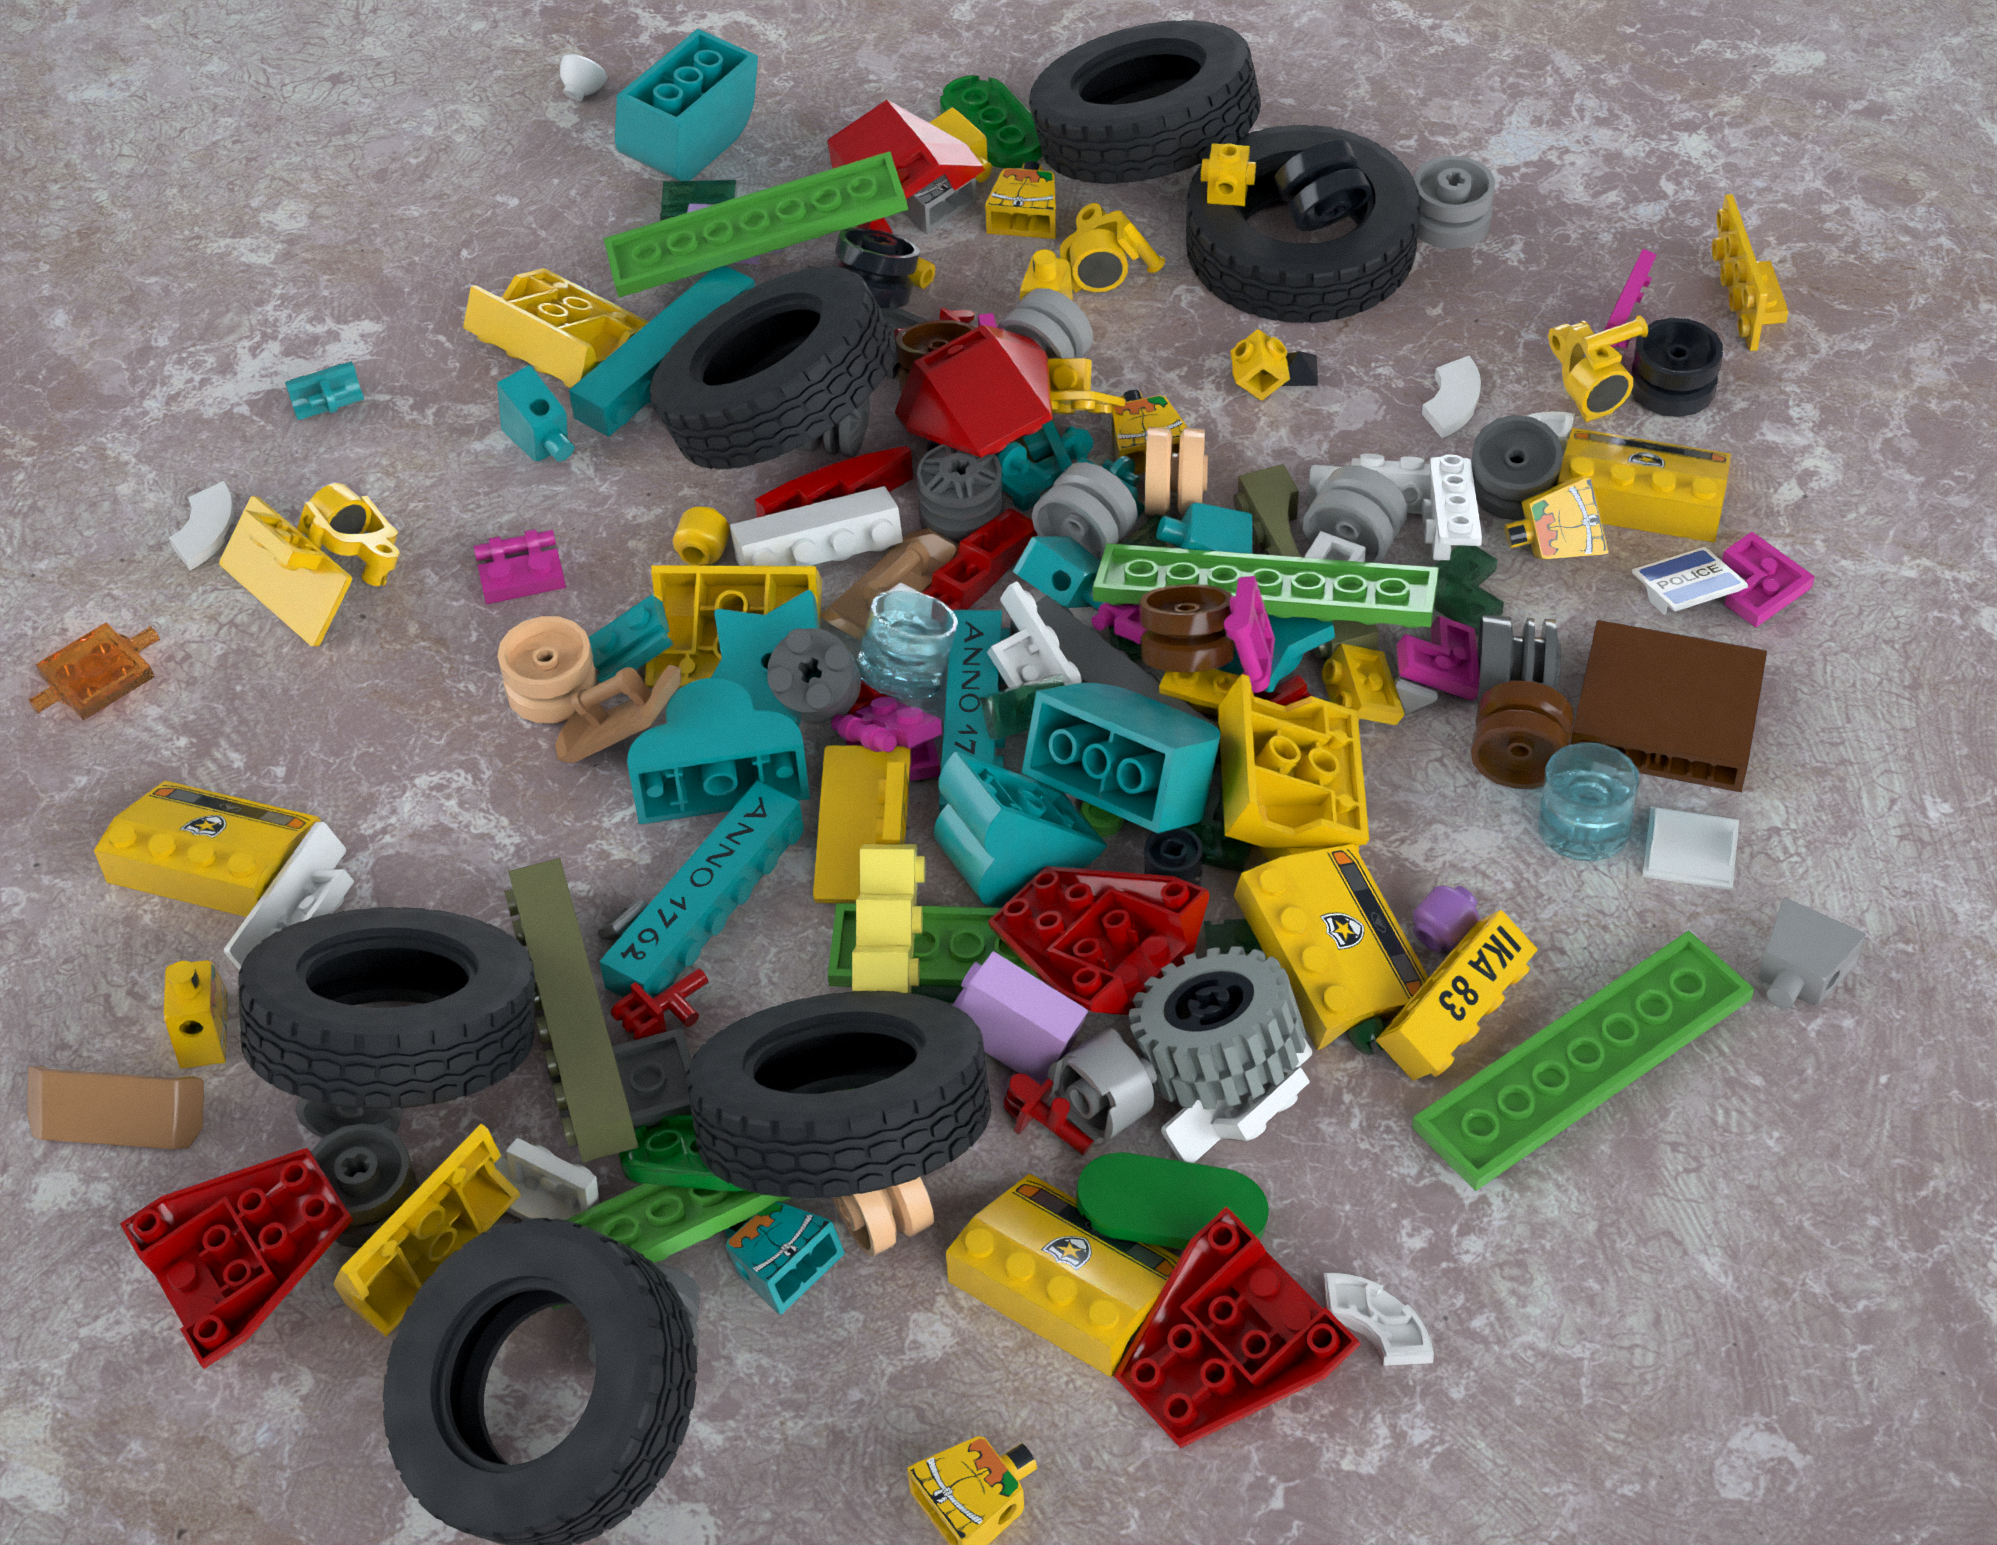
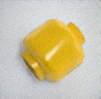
[672,506,731,566]

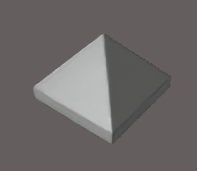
[1394,675,1438,714]
[597,899,649,940]

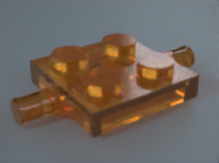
[28,622,160,721]

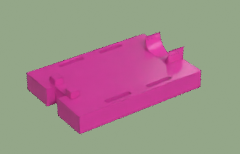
[1604,249,1657,349]

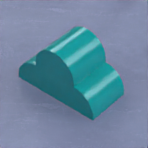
[627,678,810,825]
[934,751,1108,908]

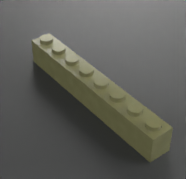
[504,858,639,1163]

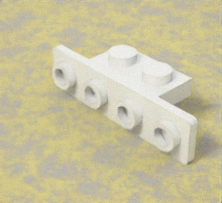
[1308,454,1432,514]
[1422,454,1482,560]
[987,581,1082,722]
[224,822,354,970]
[1161,1038,1312,1163]
[493,1138,600,1220]

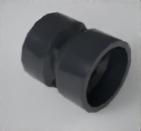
[1144,827,1203,887]

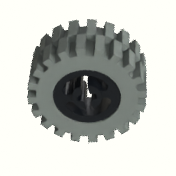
[1129,946,1306,1109]

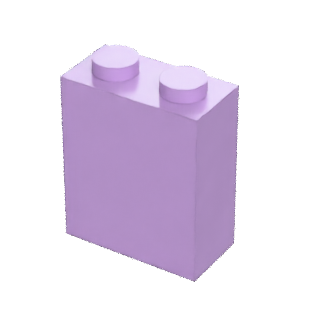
[953,951,1089,1086]

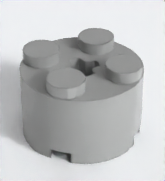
[1048,1028,1157,1142]

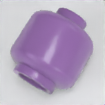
[1413,885,1480,953]

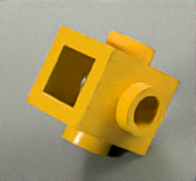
[1201,143,1256,206]
[1230,329,1290,401]

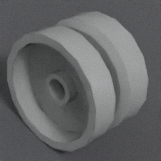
[1414,155,1495,249]
[997,288,1093,359]
[1032,462,1138,561]
[1303,466,1408,563]

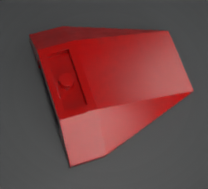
[827,99,985,233]
[894,324,1053,458]
[988,866,1210,1015]
[119,1148,353,1369]
[1114,1206,1361,1449]

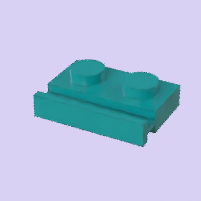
[588,594,673,683]

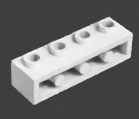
[730,486,903,566]

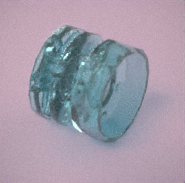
[857,590,958,699]
[1538,742,1639,861]

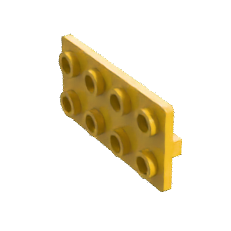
[1711,194,1789,351]
[1048,358,1125,415]
[219,496,352,647]
[813,745,911,904]

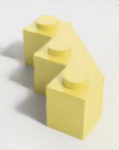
[852,844,926,993]

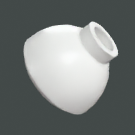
[560,54,608,101]

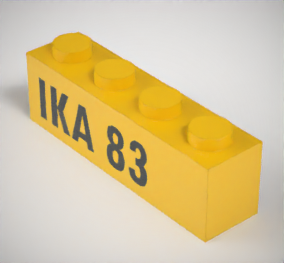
[1376,910,1538,1081]

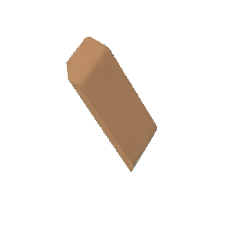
[821,528,959,643]
[555,665,681,763]
[27,1065,204,1149]

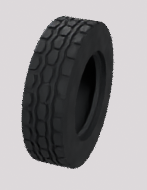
[1029,20,1261,184]
[1186,125,1420,323]
[650,267,896,470]
[238,907,535,1109]
[686,991,992,1199]
[383,1218,697,1545]

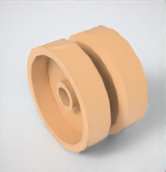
[1145,427,1208,517]
[497,616,598,723]
[831,1177,934,1257]

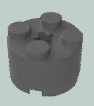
[767,628,861,724]

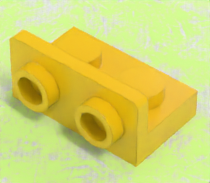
[1321,643,1405,725]
[1159,669,1239,718]

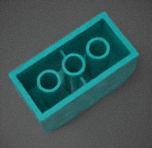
[615,28,758,182]
[1022,683,1221,833]

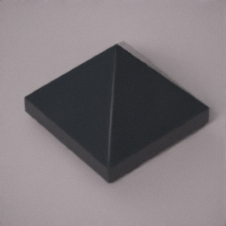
[1282,351,1318,386]

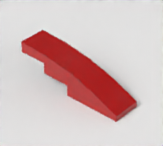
[755,446,913,518]
[922,508,1038,636]

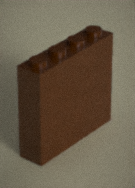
[1569,620,1767,793]

